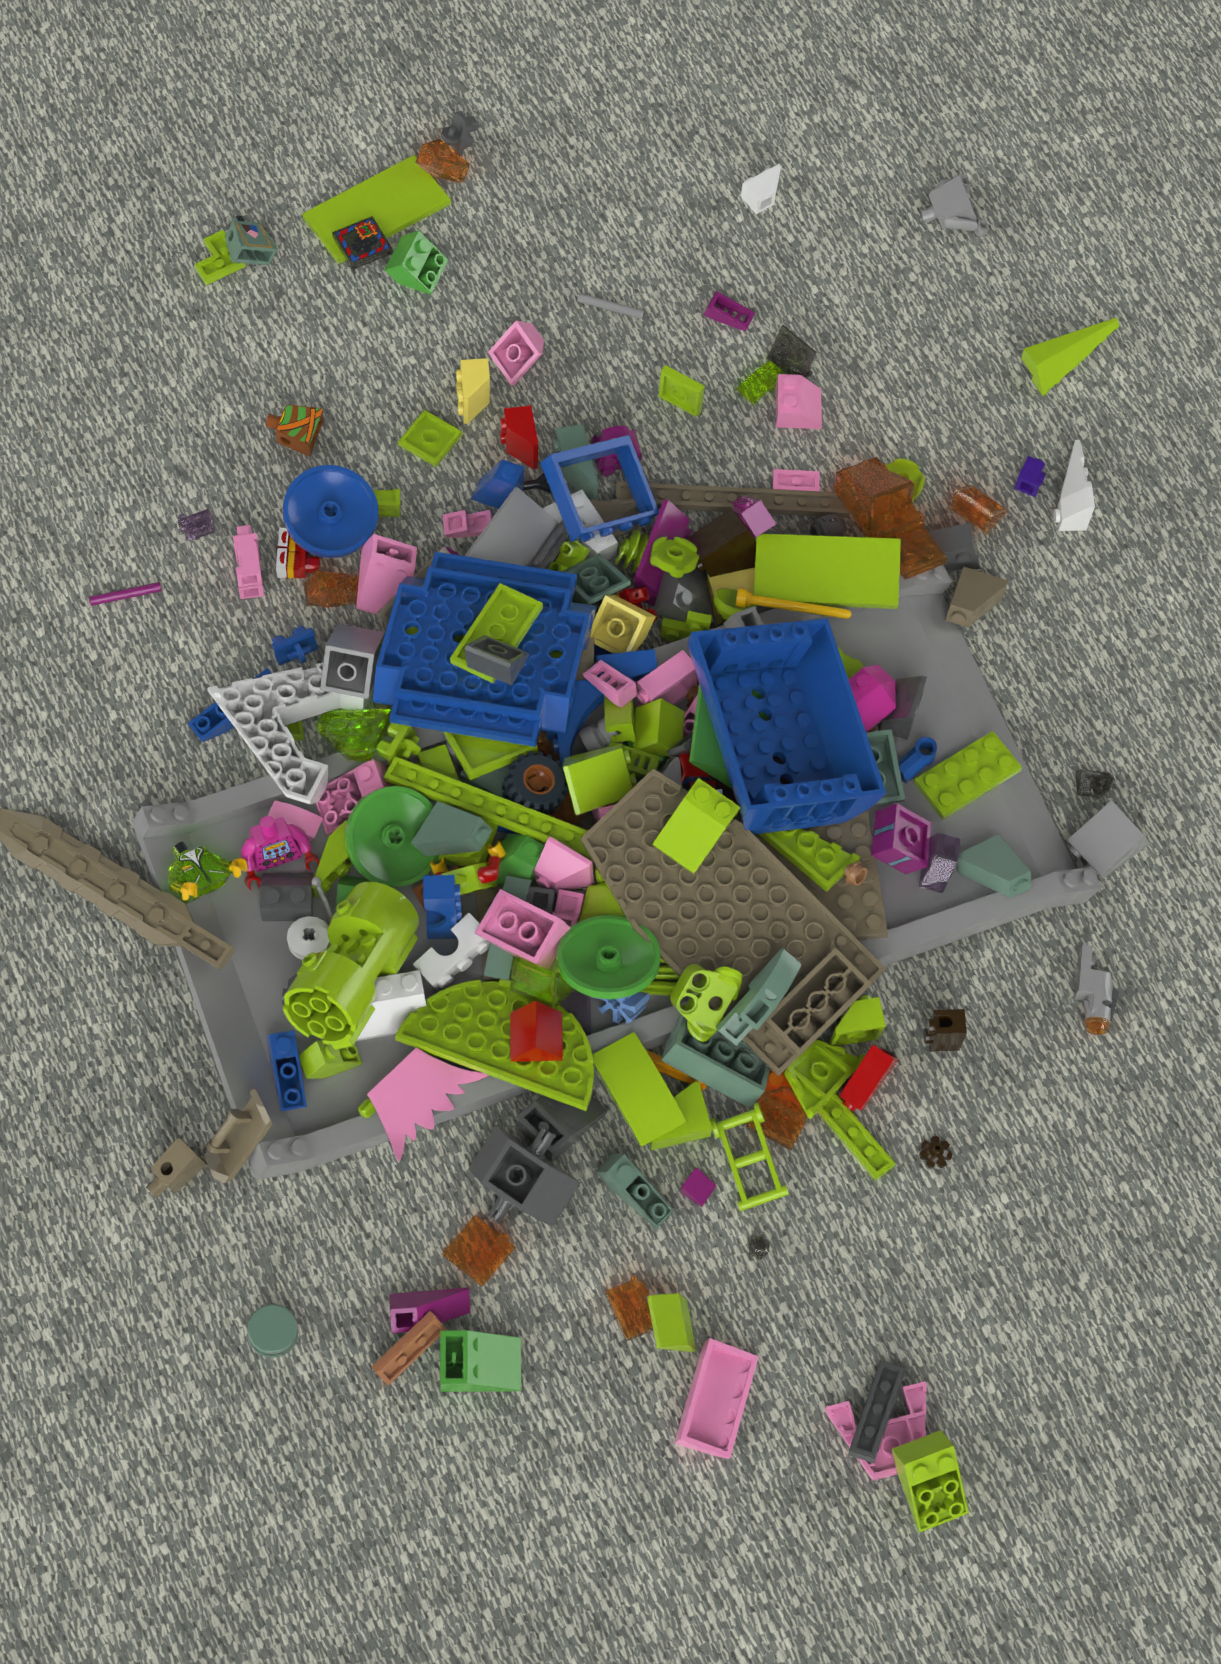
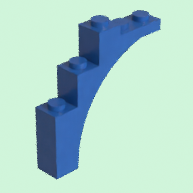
[541,649,658,777]

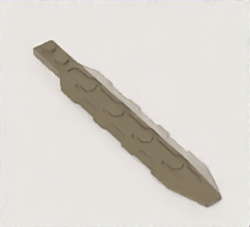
[0,808,235,971]

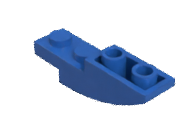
[188,668,273,742]

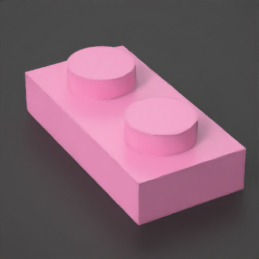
[772,469,820,492]

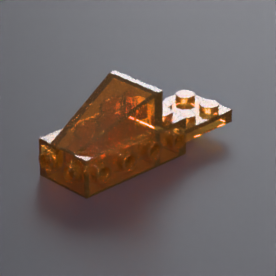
[833,457,947,580]

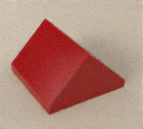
[510,1001,563,1062]

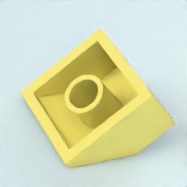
[589,595,656,654]

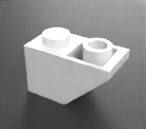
[741,164,781,214]

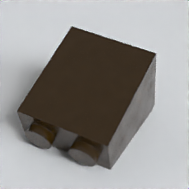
[686,509,756,577]

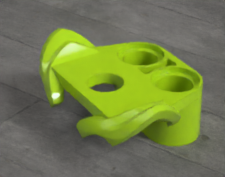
[670,964,743,1042]

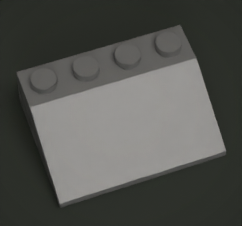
[465,487,569,569]

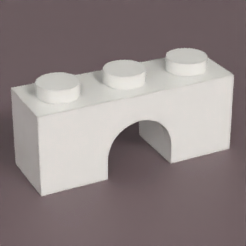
[413,913,490,991]

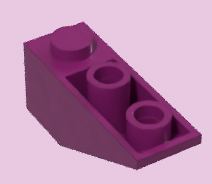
[389,1287,471,1333]

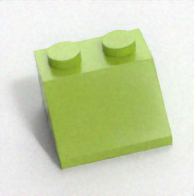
[828,995,886,1046]

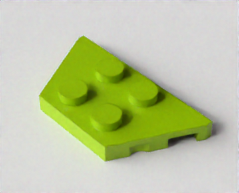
[784,1039,865,1119]

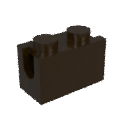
[923,1009,967,1052]

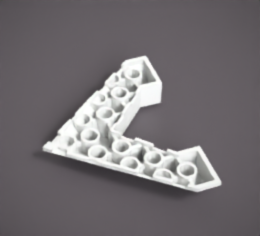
[208,662,375,804]

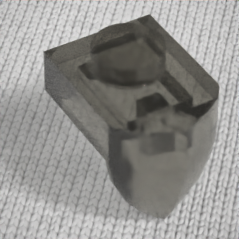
[1075,769,1115,798]

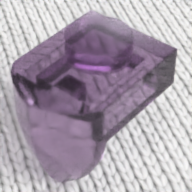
[178,509,215,540]

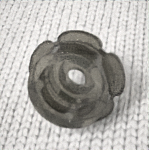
[749,1234,770,1260]

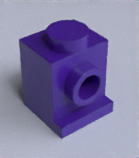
[1014,456,1046,498]

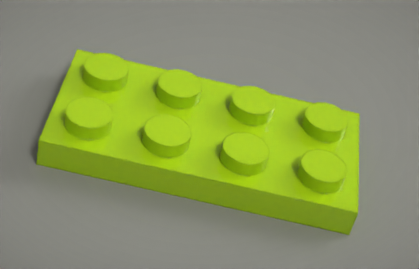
[450,583,543,684]
[913,731,1022,820]

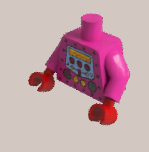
[241,816,320,891]

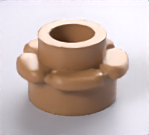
[844,862,867,886]

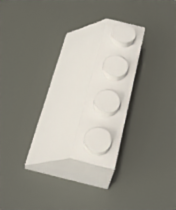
[357,970,426,1041]

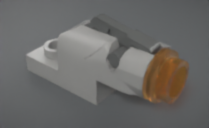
[1075,945,1119,1035]

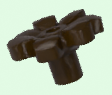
[919,1136,952,1169]

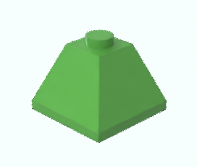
[497,833,545,887]

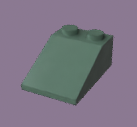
[551,424,598,500]
[562,553,631,605]
[866,729,905,805]

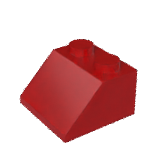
[499,405,539,469]

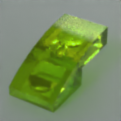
[736,361,785,406]

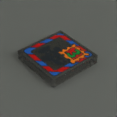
[332,216,393,270]

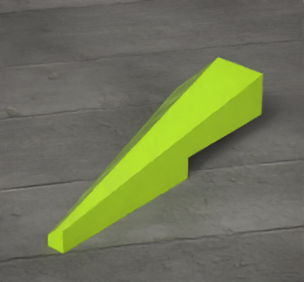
[1021,317,1119,396]

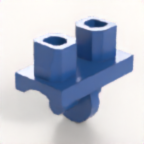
[272,626,318,666]

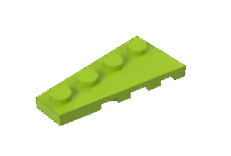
[758,829,861,892]

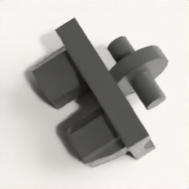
[441,111,479,156]

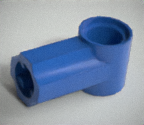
[898,737,937,784]

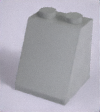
[320,623,385,699]
[1068,800,1150,879]

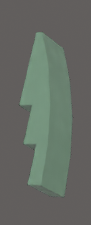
[484,876,532,980]

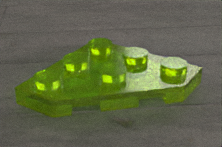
[316,709,391,762]

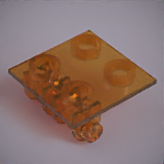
[442,1215,516,1287]

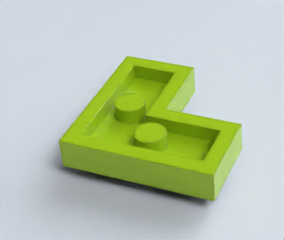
[194,230,246,285]
[660,611,712,642]

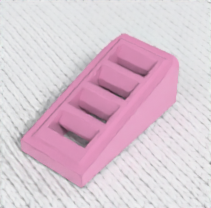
[583,660,637,708]

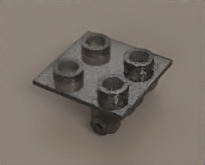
[766,325,817,379]

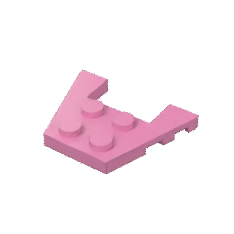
[825,1381,927,1481]

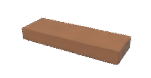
[371,1311,447,1386]

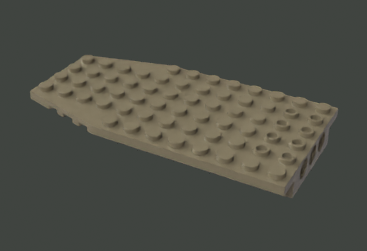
[580,769,886,1076]

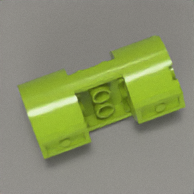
[282,882,419,1050]

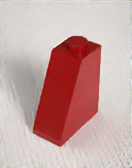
[839,1045,900,1112]

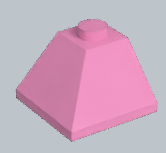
[488,320,544,386]
[534,837,594,893]

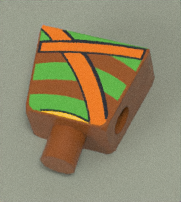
[266,405,324,456]

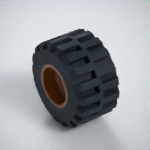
[502,751,568,815]

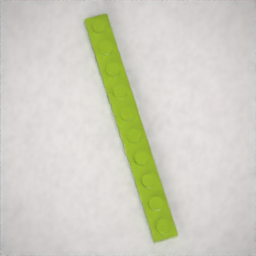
[384,756,593,862]

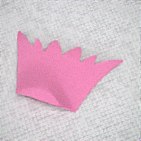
[367,1047,489,1161]

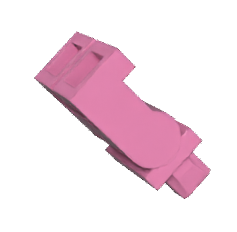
[233,525,264,599]

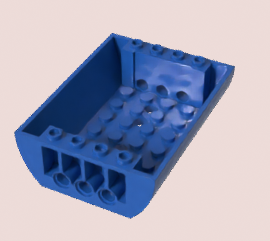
[688,618,886,835]

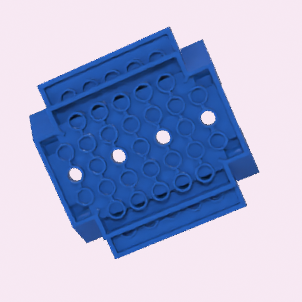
[373,552,596,747]

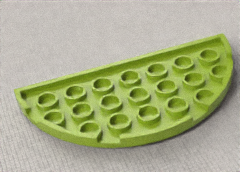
[395,979,594,1111]

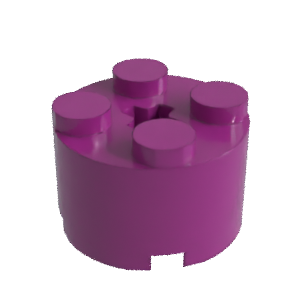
[591,425,642,476]

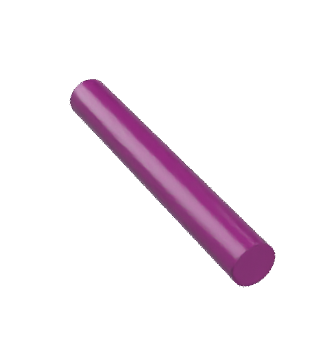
[89,582,162,606]

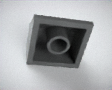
[260,873,314,921]

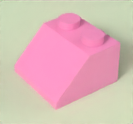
[775,374,822,429]

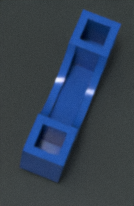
[423,875,462,939]

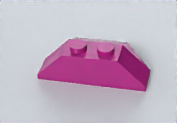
[848,665,896,733]

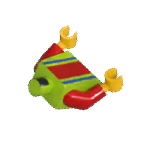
[430,841,506,897]

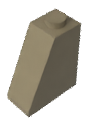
[945,567,1008,628]

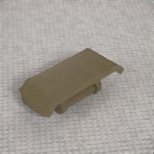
[204,1088,272,1183]

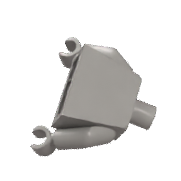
[921,175,988,237]

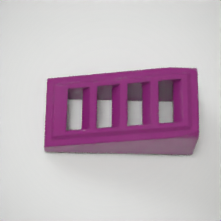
[703,291,755,332]

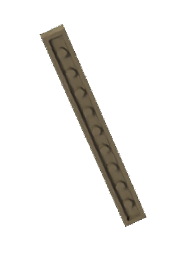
[616,482,849,518]

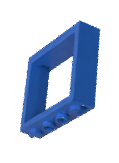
[541,435,659,543]

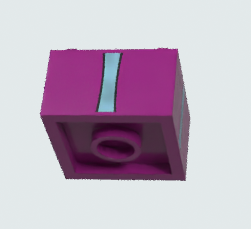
[871,803,931,875]

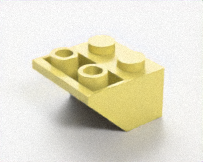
[456,358,490,424]

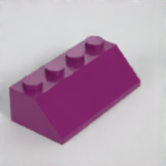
[634,499,692,606]

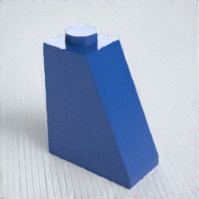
[471,459,524,509]

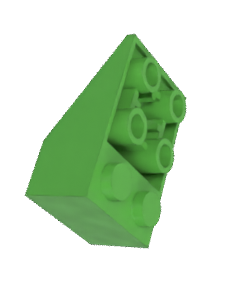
[440,1330,521,1392]

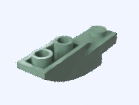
[716,947,801,1046]

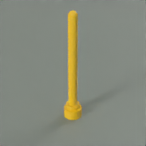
[735,588,852,619]

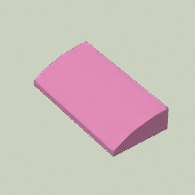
[674,1338,759,1459]

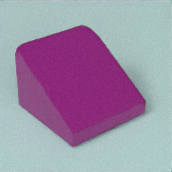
[680,1167,716,1207]

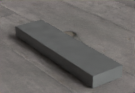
[848,1360,906,1463]

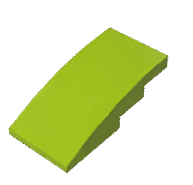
[592,1032,687,1147]

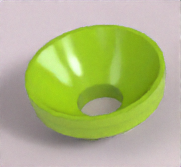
[714,588,757,620]

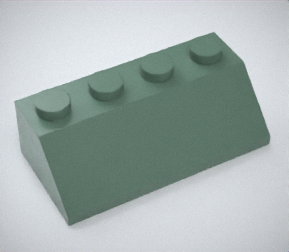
[661,1014,770,1108]

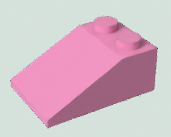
[475,889,570,973]

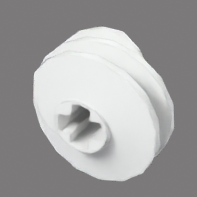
[287,916,331,960]

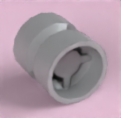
[580,717,625,751]

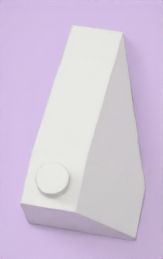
[1053,440,1095,531]

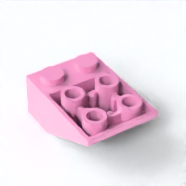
[356,534,417,614]
[316,758,394,836]

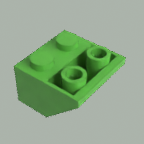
[384,231,448,294]

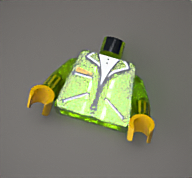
[168,842,248,905]

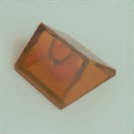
[950,485,1008,535]

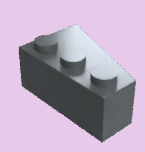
[900,523,980,570]

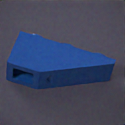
[266,1030,307,1112]

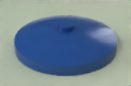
[283,465,378,558]

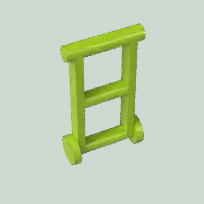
[710,1102,790,1212]

